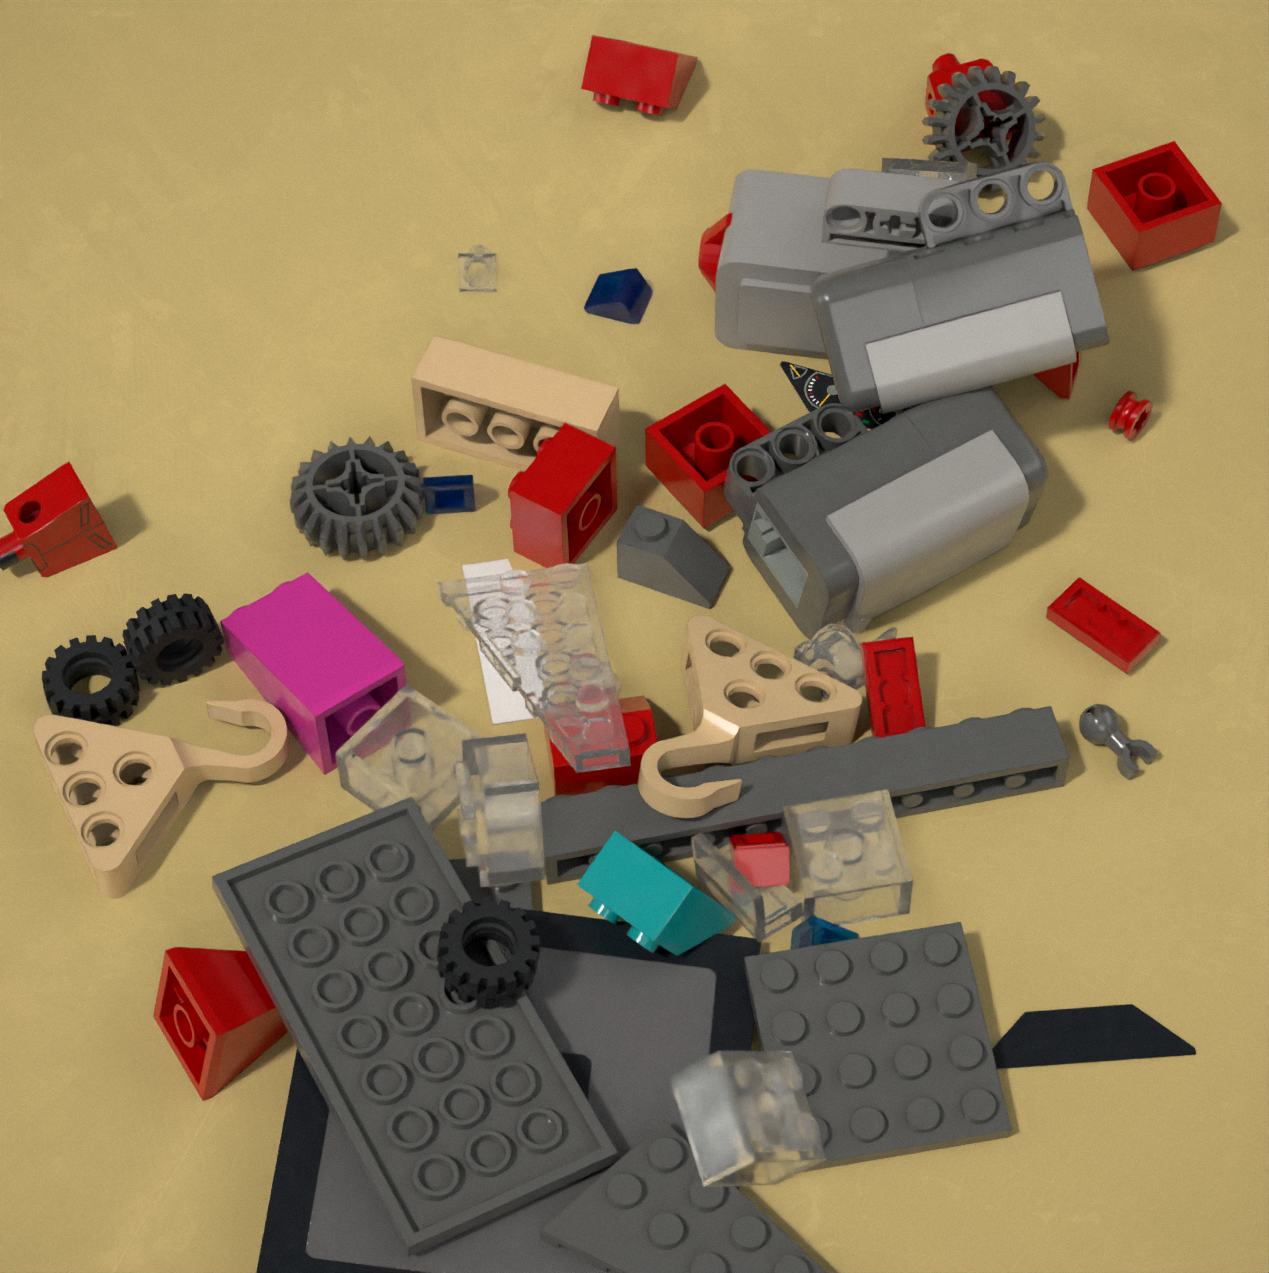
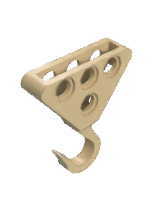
[638,615,862,818]
[33,698,290,899]

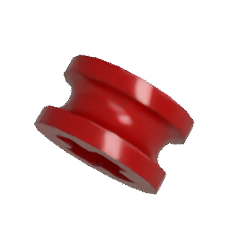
[1108,391,1153,440]

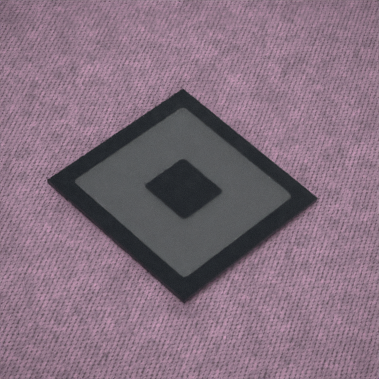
[256,903,761,1273]

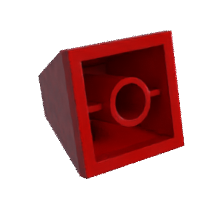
[153,947,288,1101]

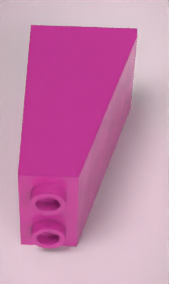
[220,572,412,775]

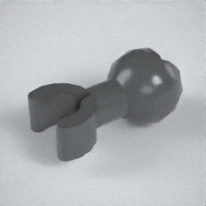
[1079,704,1156,780]

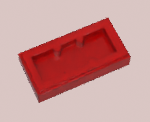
[1046,577,1161,674]
[859,636,926,738]

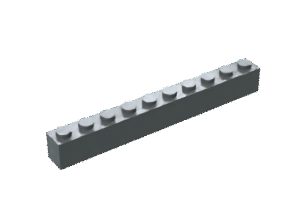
[533,706,1069,885]

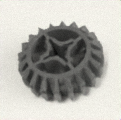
[922,66,1046,191]
[289,436,425,561]

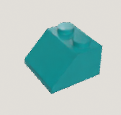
[577,831,737,956]

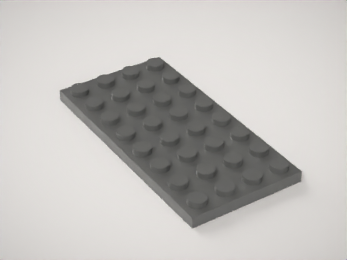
[212,796,618,1257]

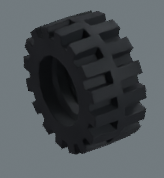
[122,593,224,686]
[42,635,140,727]
[437,898,540,1008]

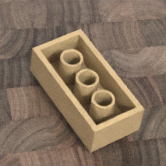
[411,335,620,472]

